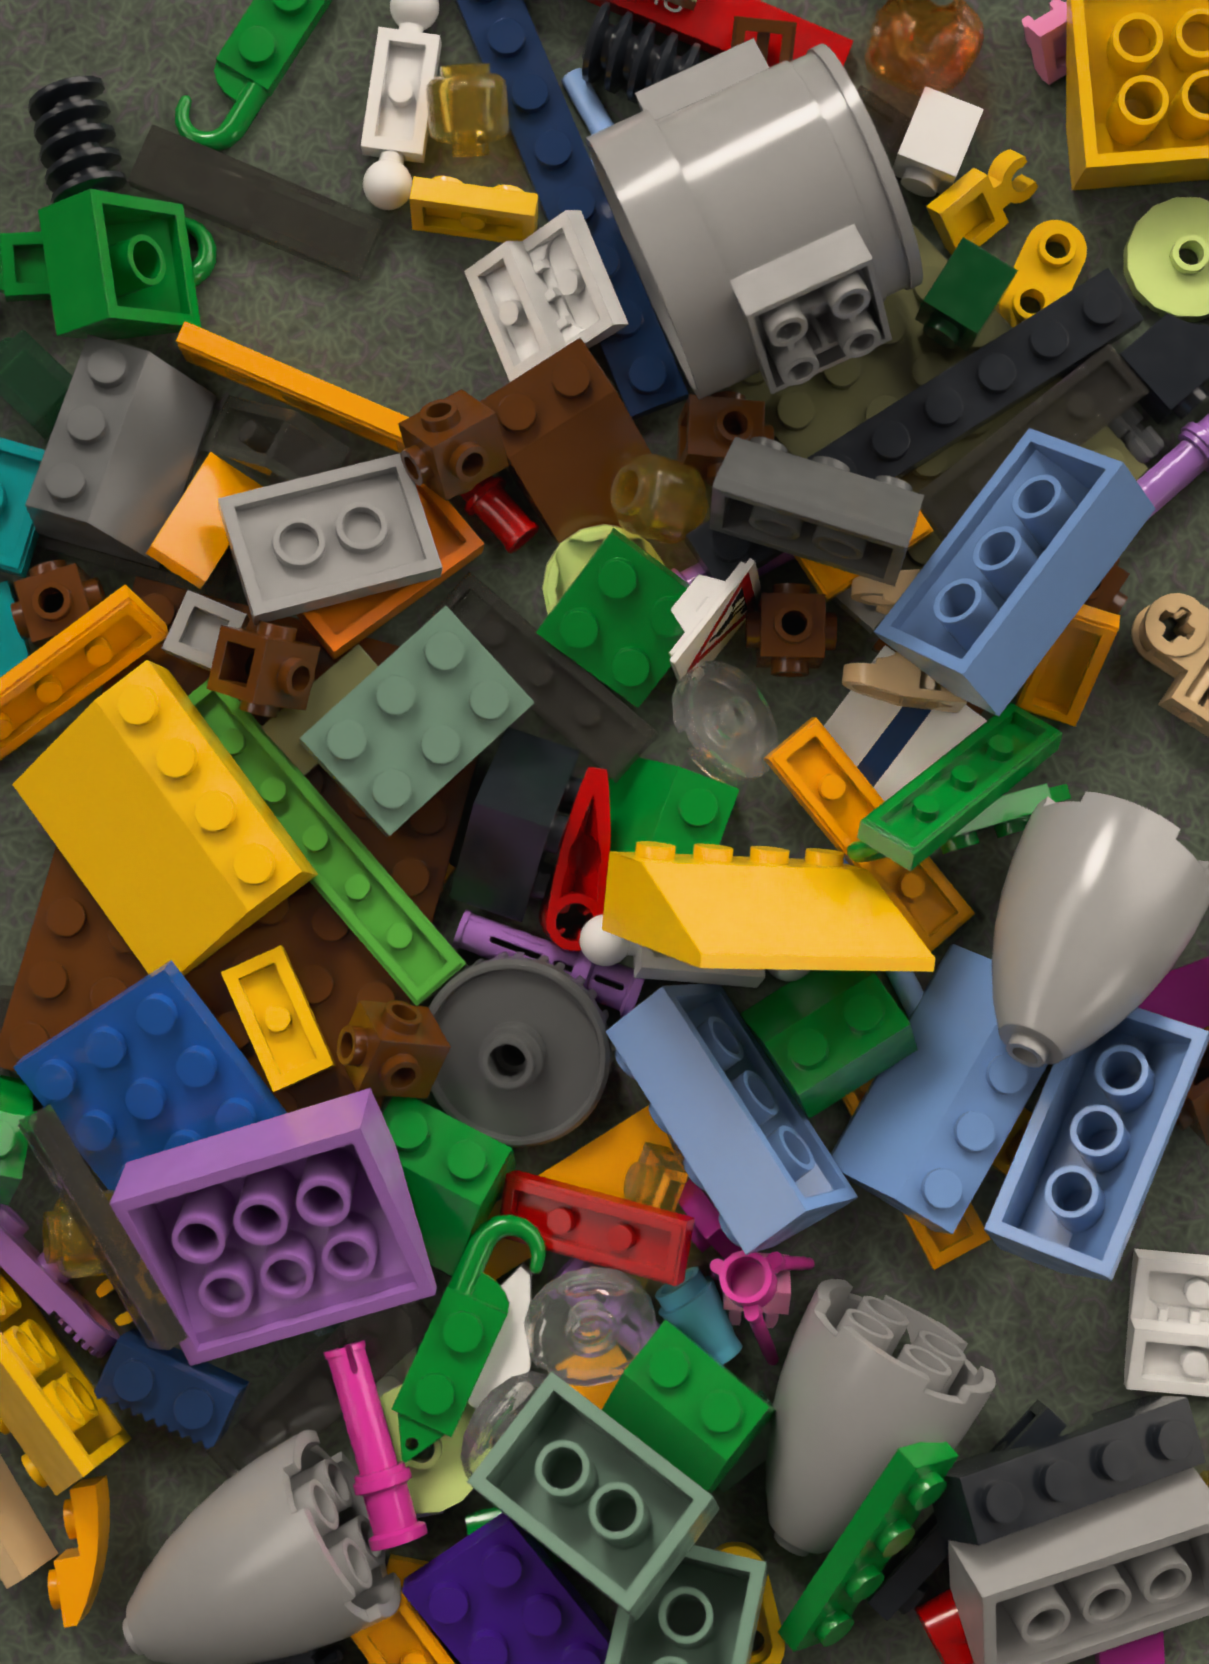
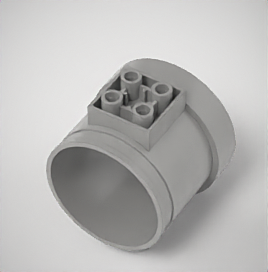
[586,38,923,400]

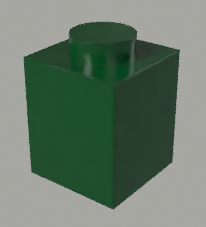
[915,237,1018,352]

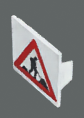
[669,558,762,694]

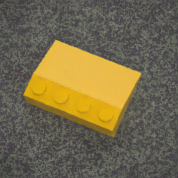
[1066,0,1209,191]
[12,660,318,976]
[602,841,935,972]
[0,1266,132,1496]

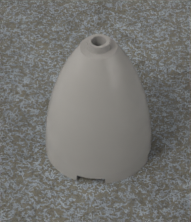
[991,791,1209,1067]
[765,1279,996,1556]
[123,1430,401,1664]

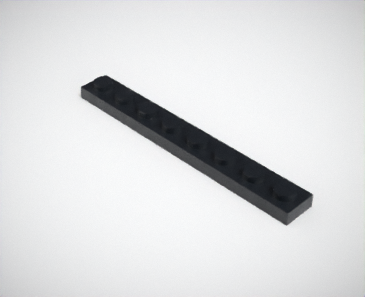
[684,268,1144,581]

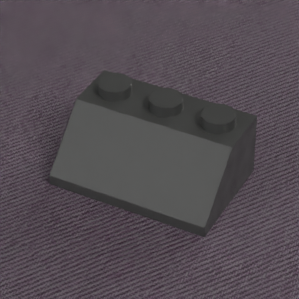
[25,334,217,568]
[709,437,924,586]

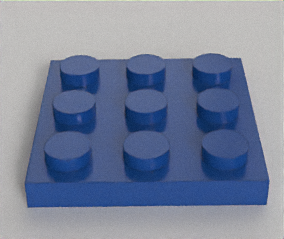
[13,960,287,1195]

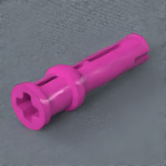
[324,1340,428,1551]

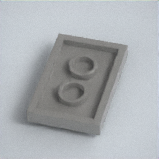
[218,453,443,625]

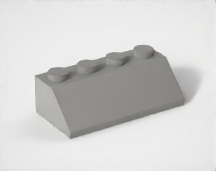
[948,1467,1209,1664]

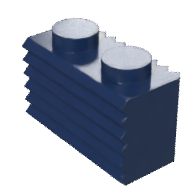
[94,1328,249,1449]

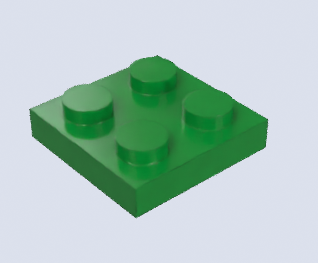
[536,528,690,708]

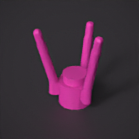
[709,1250,815,1365]

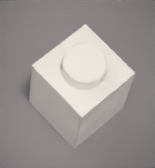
[893,86,984,197]

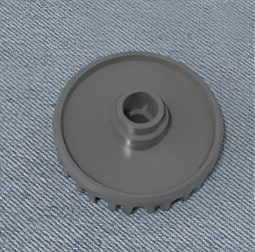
[429,952,615,1148]

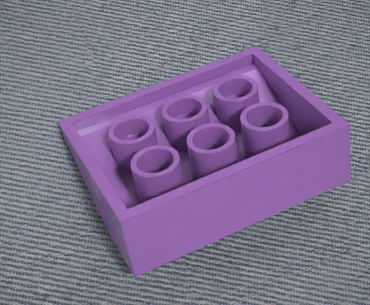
[110,1088,437,1366]

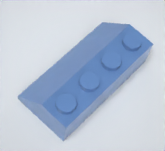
[874,428,1156,717]
[831,944,1048,1234]
[605,983,858,1255]
[984,1008,1209,1281]

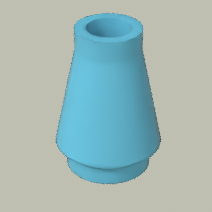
[655,1267,743,1365]

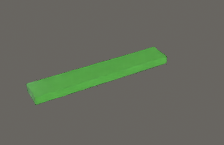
[188,679,467,1006]

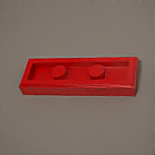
[500,1170,695,1286]

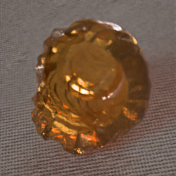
[864,0,984,96]

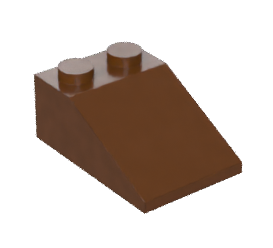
[480,337,683,546]

